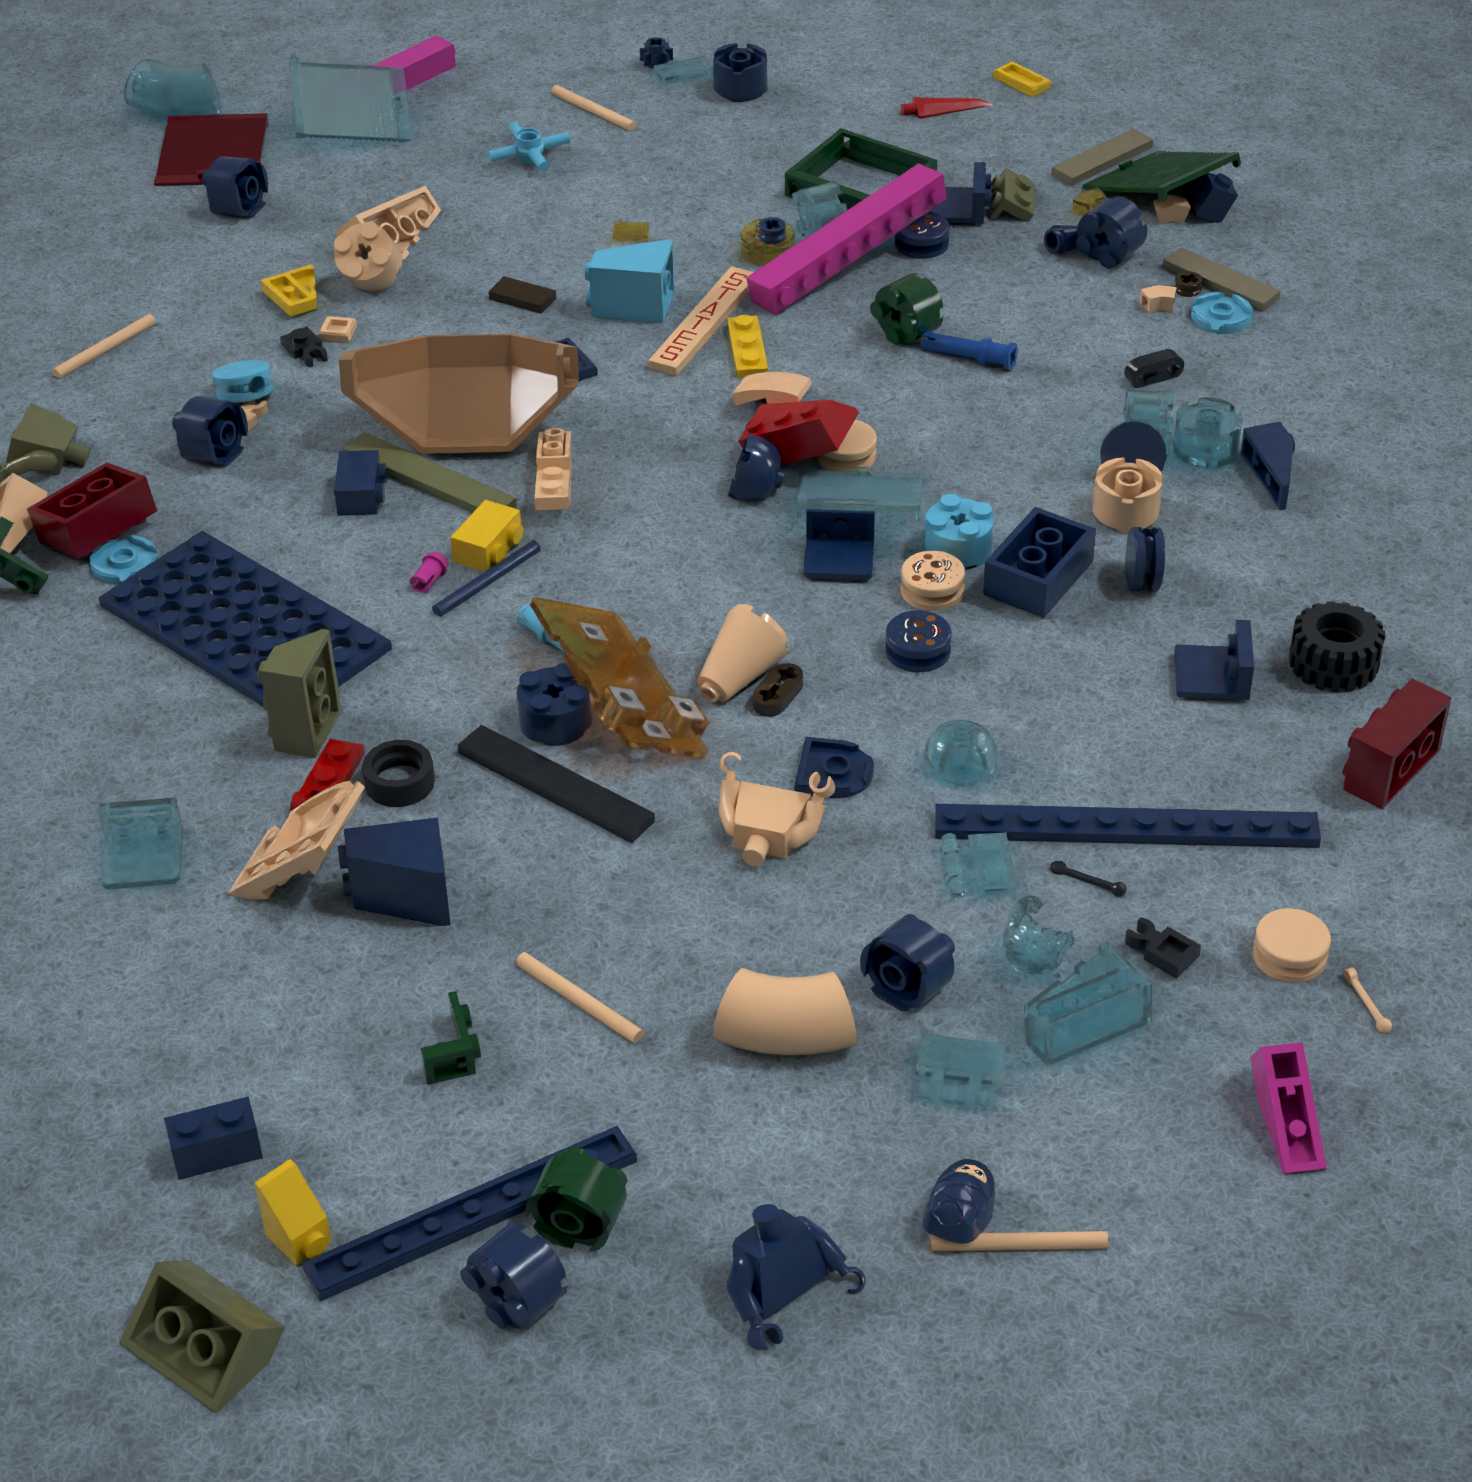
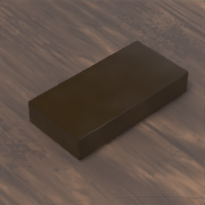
[489,276,556,314]

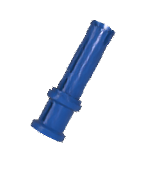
[922,331,1018,371]

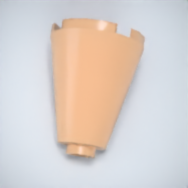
[697,604,789,702]

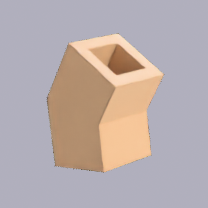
[1152,195,1191,224]
[1139,285,1177,313]

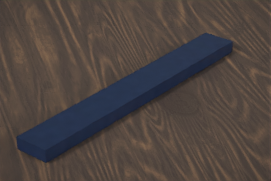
[302,1126,637,1302]

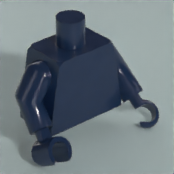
[726,1204,866,1350]

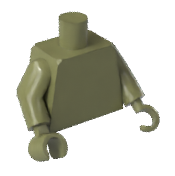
[0,403,91,483]

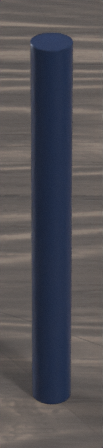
[432,540,541,617]

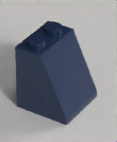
[338,817,451,926]

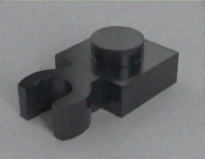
[280,327,328,367]
[1125,917,1201,979]

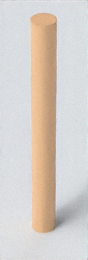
[551,85,637,131]
[52,314,156,379]
[516,952,644,1044]
[930,1231,1108,1252]

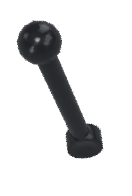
[1051,861,1127,897]

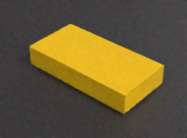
[993,61,1052,97]

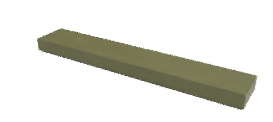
[343,432,517,513]

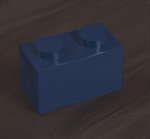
[334,450,387,516]
[164,1096,263,1180]

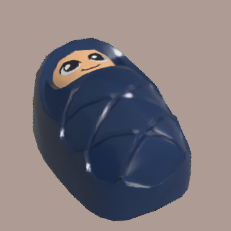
[922,1159,995,1244]

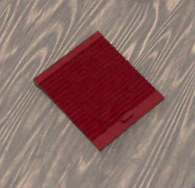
[154,113,269,186]

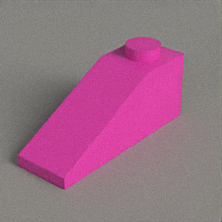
[1250,1042,1327,1174]

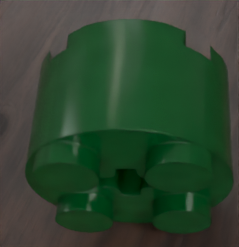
[870,273,944,345]
[525,1146,628,1251]

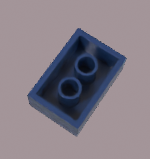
[983,507,1096,618]

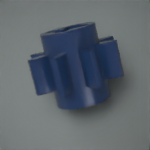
[640,37,673,69]

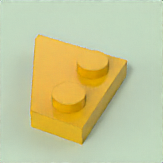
[261,264,317,317]

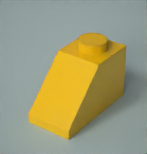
[254,1159,332,1266]

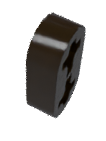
[753,663,803,717]

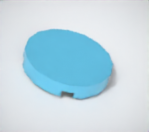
[1191,292,1253,334]
[90,535,159,584]

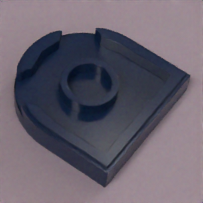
[794,737,874,798]

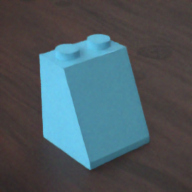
[585,240,675,323]

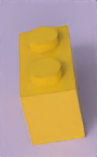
[450,499,524,572]

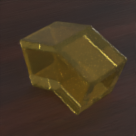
[1072,188,1106,217]

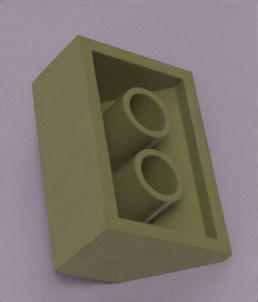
[258,629,342,758]
[120,1260,285,1412]

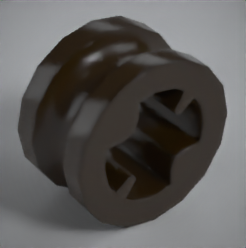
[1174,271,1202,297]

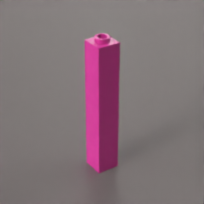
[311,35,456,127]

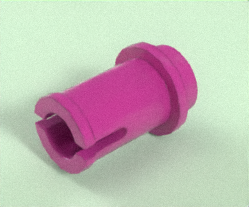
[409,552,448,593]

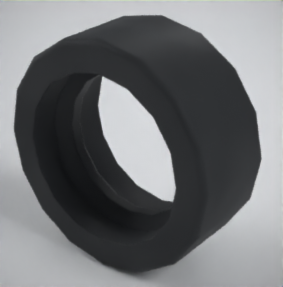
[362,739,435,807]

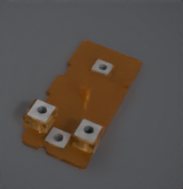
[530,597,709,759]

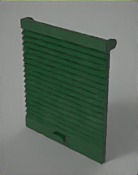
[1082,151,1241,202]

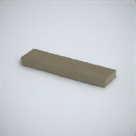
[1051,129,1153,186]
[1163,247,1281,312]

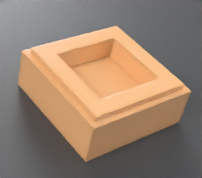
[318,316,357,343]

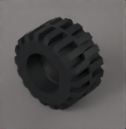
[1289,601,1385,692]

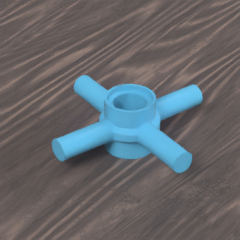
[487,122,570,172]

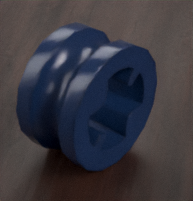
[759,217,786,244]

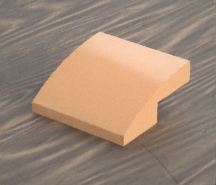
[732,372,812,405]

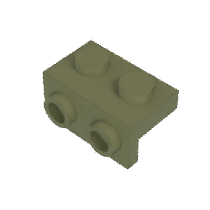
[989,168,1035,221]

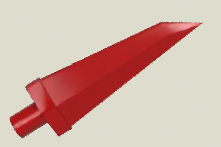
[901,97,994,119]

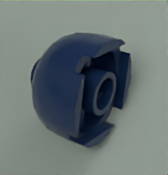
[728,433,786,502]

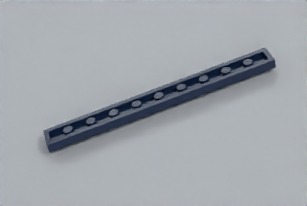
[935,803,1321,848]

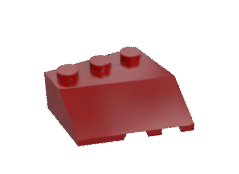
[738,400,859,466]

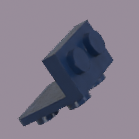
[930,162,991,224]
[804,503,875,580]

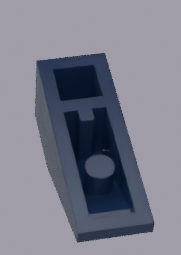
[1182,173,1238,223]
[1240,422,1295,510]

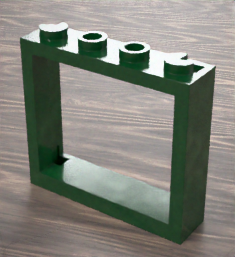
[785,128,938,215]

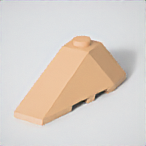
[335,186,441,260]
[0,473,48,553]

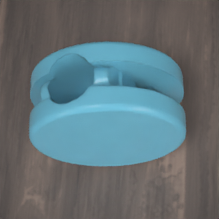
[212,360,274,403]

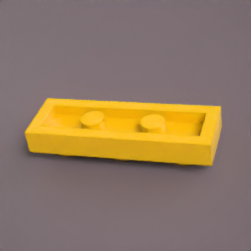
[727,315,768,379]

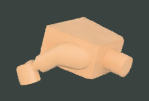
[719,752,835,867]

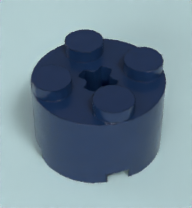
[713,43,768,102]
[202,156,268,217]
[1076,196,1147,269]
[172,396,248,466]
[517,663,592,746]
[860,914,955,1011]
[460,1222,568,1329]

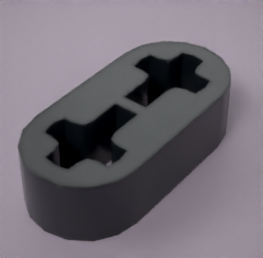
[1124,349,1185,388]

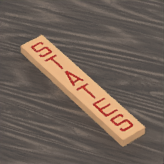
[648,266,754,376]

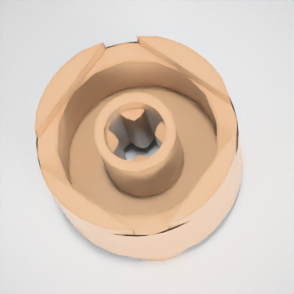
[334,222,402,292]
[1092,458,1163,534]

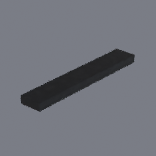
[458,725,655,843]

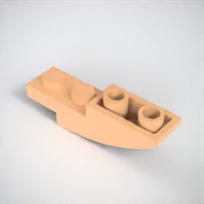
[534,428,572,510]

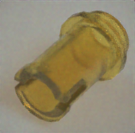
[613,219,649,242]

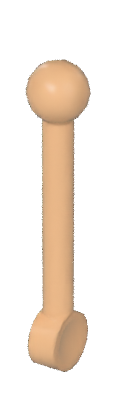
[1343,967,1392,1033]

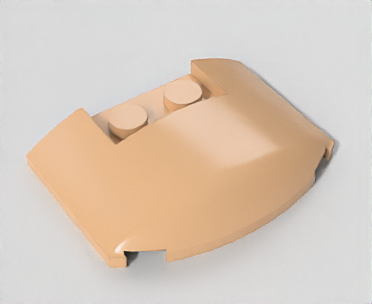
[228,781,365,900]

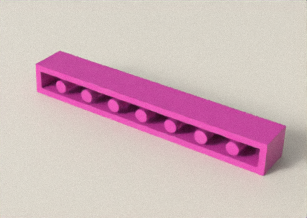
[746,163,947,315]

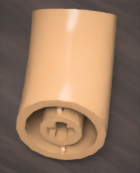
[713,968,857,1055]

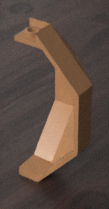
[339,333,579,454]

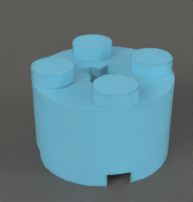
[924,494,994,570]

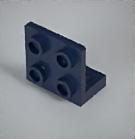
[1174,619,1254,700]

